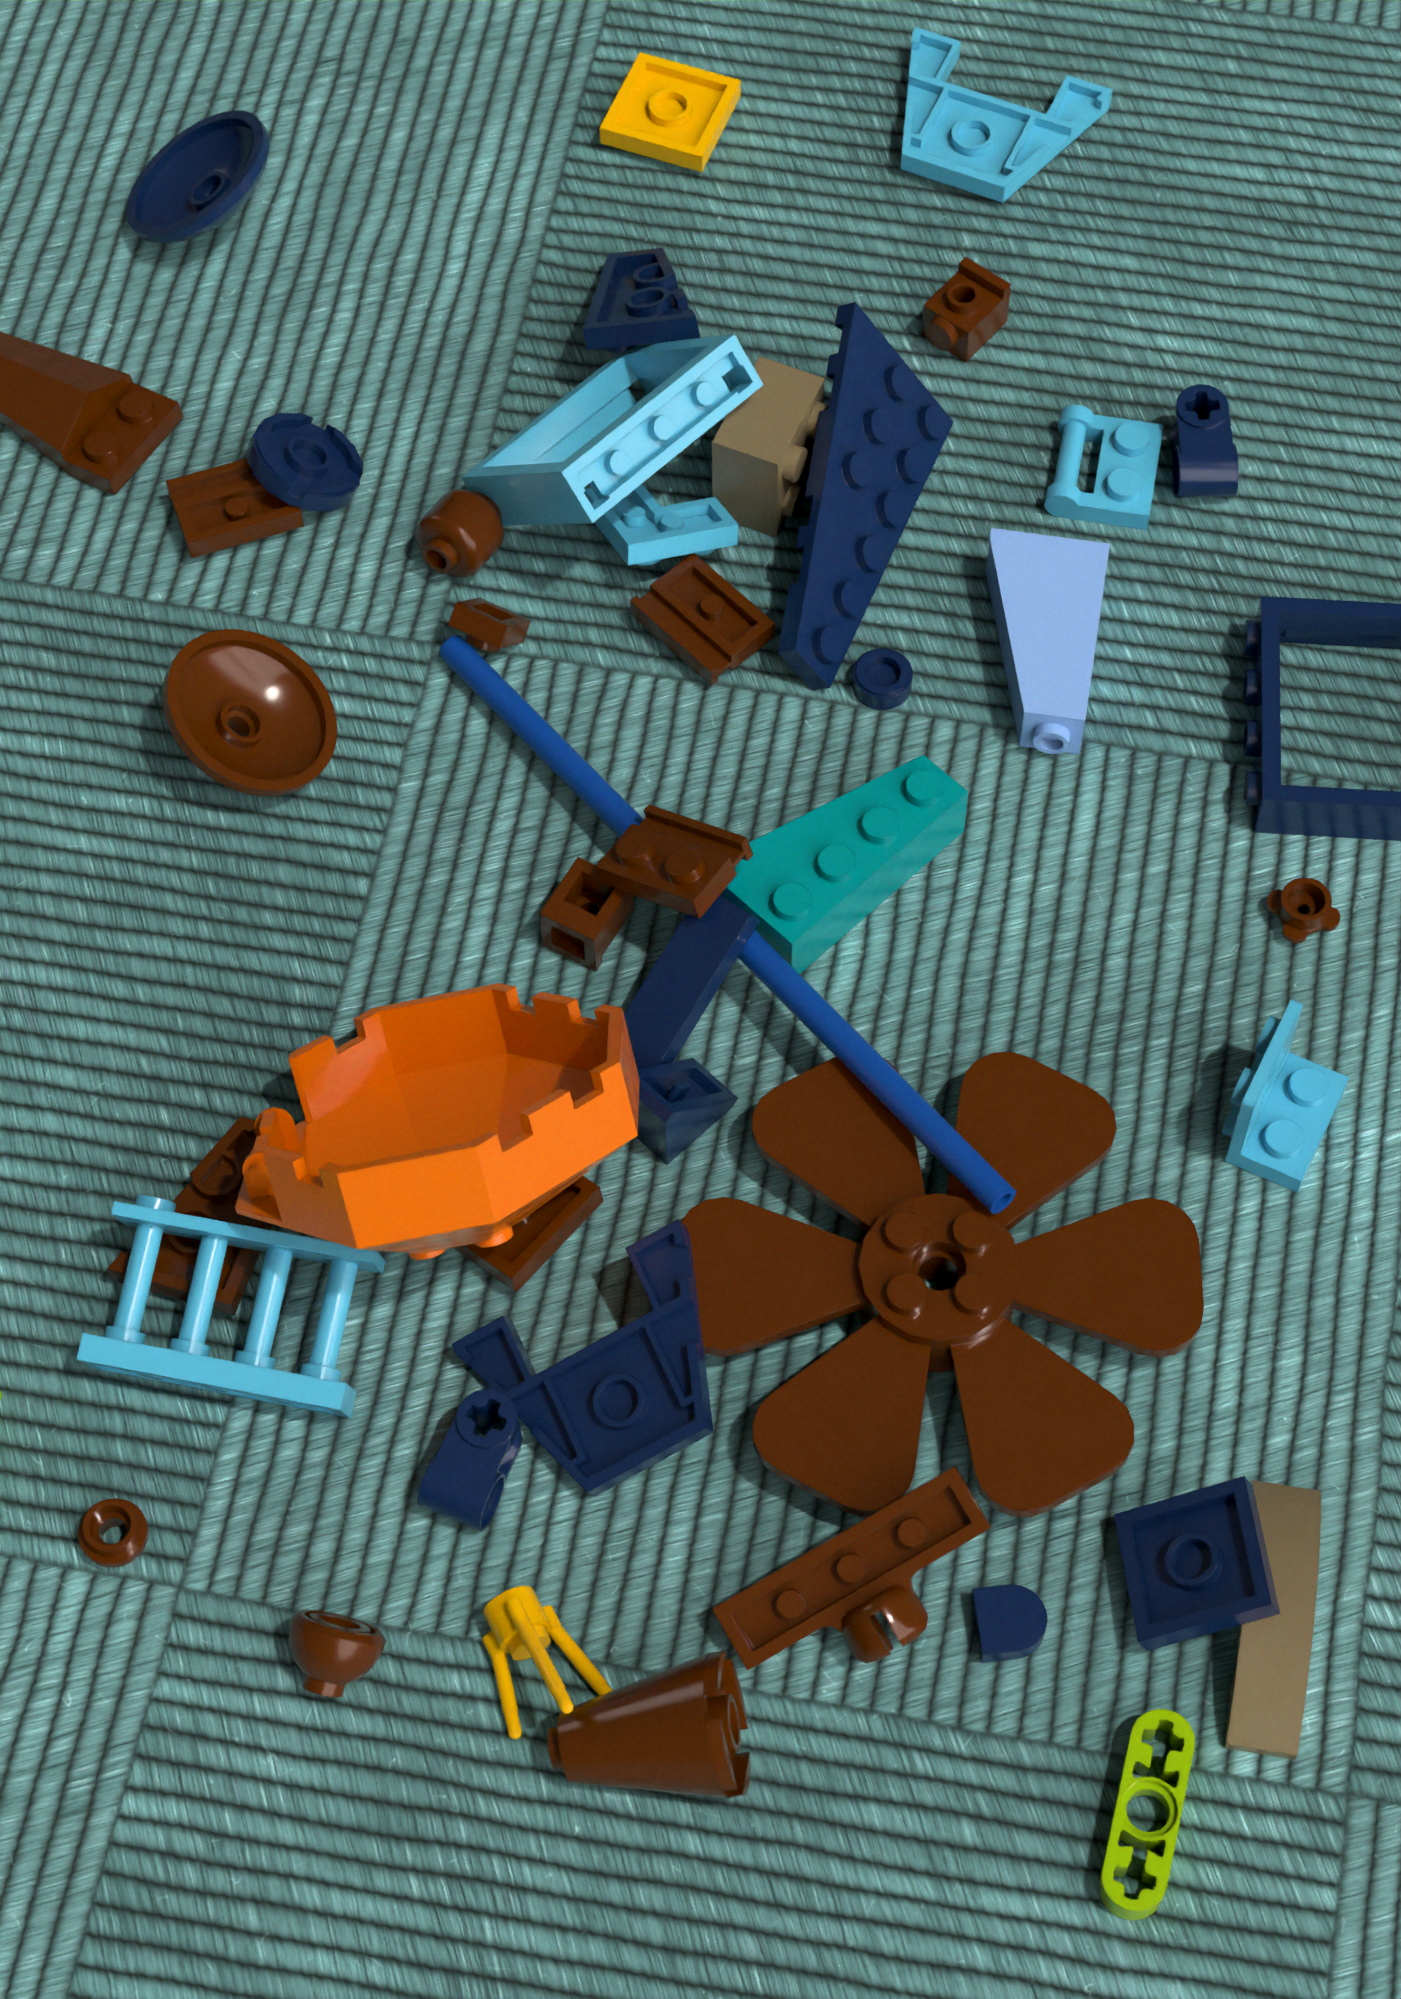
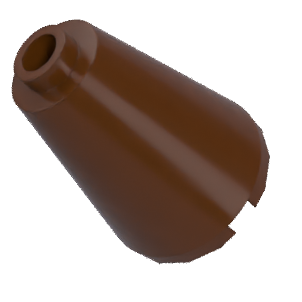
[548,1651,750,1798]

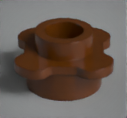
[1266,878,1341,943]

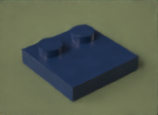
[1114,1476,1280,1651]

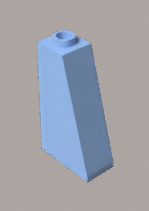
[986,528,1110,754]

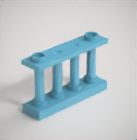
[76,1195,386,1418]

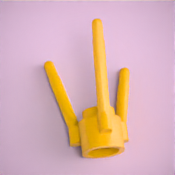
[482,1585,613,1740]

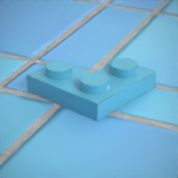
[584,484,738,566]

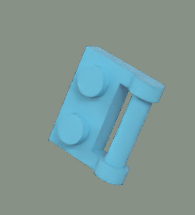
[1044,405,1164,530]

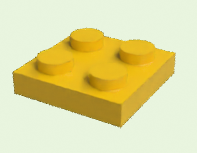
[599,52,741,172]

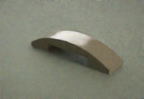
[1224,1480,1321,1760]

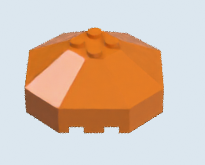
[235,983,640,1260]

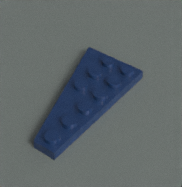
[778,302,954,691]

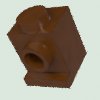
[921,257,1011,362]
[539,857,634,972]

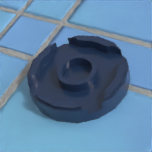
[247,413,363,511]

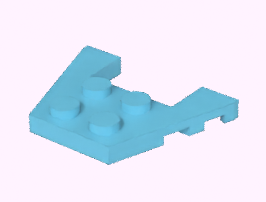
[901,27,1113,203]

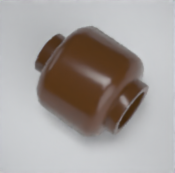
[417,489,504,578]

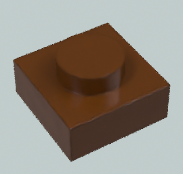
[448,597,531,652]

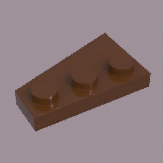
[107,1116,272,1316]

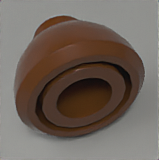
[288,1610,386,1697]

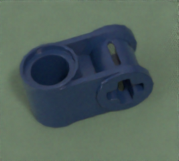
[1170,384,1239,498]
[417,1389,523,1532]

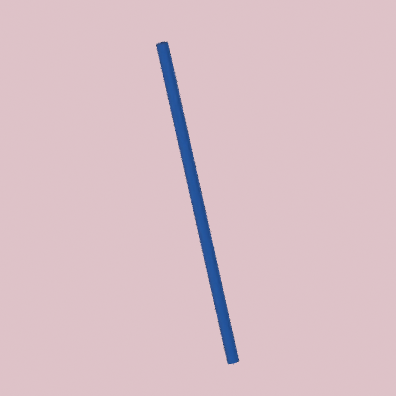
[439,635,1016,1214]

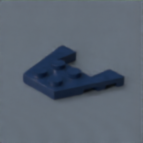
[451,1219,714,1496]

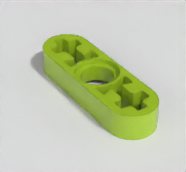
[1099,1709,1195,1920]

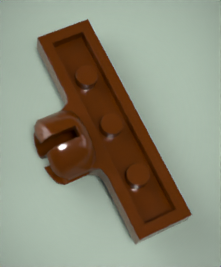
[712,1465,991,1671]

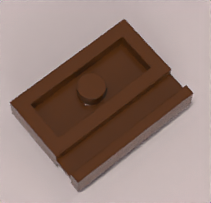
[166,458,304,558]
[630,553,775,686]
[595,804,753,919]

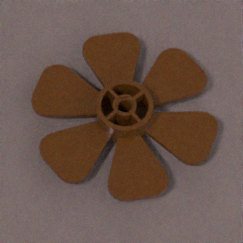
[681,1052,1204,1517]

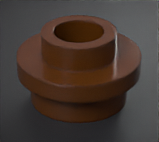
[78,1499,149,1567]

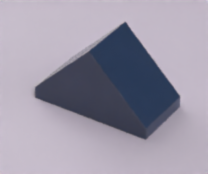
[636,1058,738,1165]

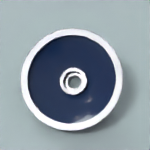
[126,110,270,243]

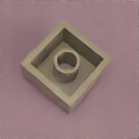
[712,356,829,537]

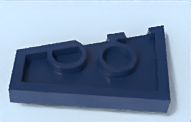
[583,248,700,353]

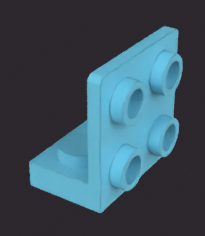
[1222,999,1349,1193]

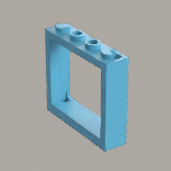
[461,334,764,526]

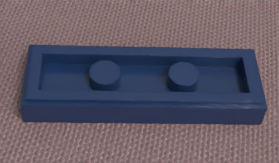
[624,895,760,1069]

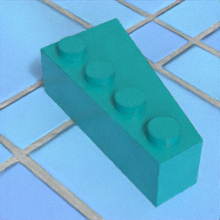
[720,755,968,974]

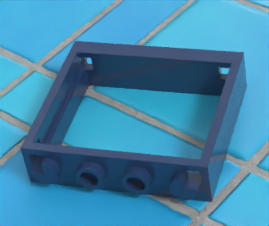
[1243,596,1401,841]

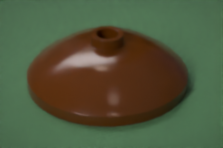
[162,629,337,797]

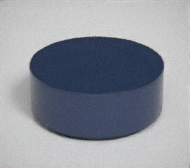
[852,648,913,710]

